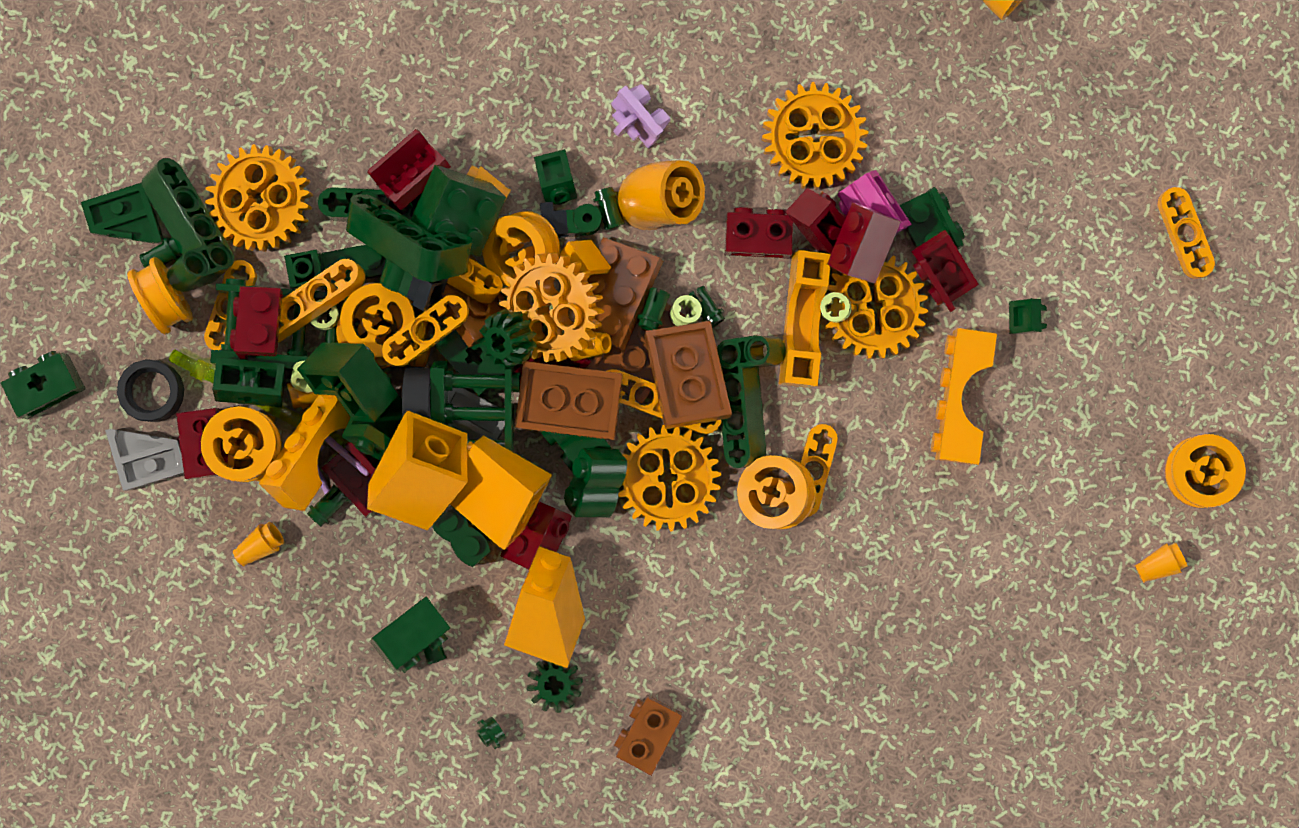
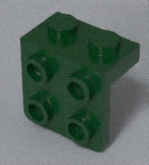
[342,396,403,461]

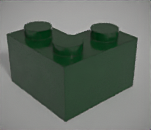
[297,343,398,422]
[370,596,451,673]

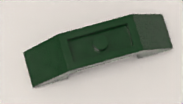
[284,244,387,289]

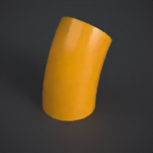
[617,160,705,230]

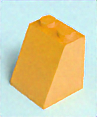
[367,410,467,531]
[450,435,552,550]
[504,546,585,668]

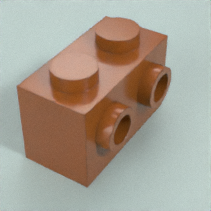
[614,695,682,776]

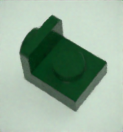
[534,149,577,205]

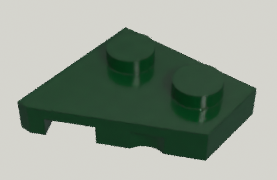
[81,182,164,245]

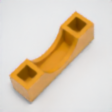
[778,250,831,388]
[931,328,997,465]
[259,395,351,511]

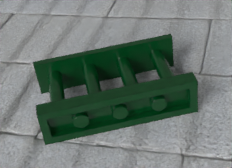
[210,279,350,370]
[430,361,520,453]

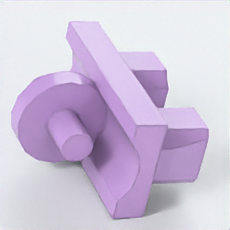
[611,84,670,148]

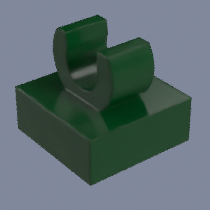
[1009,298,1047,334]

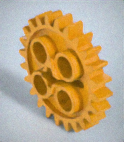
[761,82,869,190]
[205,144,313,252]
[499,252,604,362]
[821,255,928,359]
[618,425,721,532]

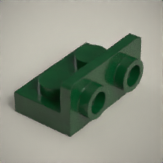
[899,187,965,250]

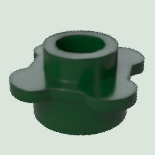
[476,717,506,749]

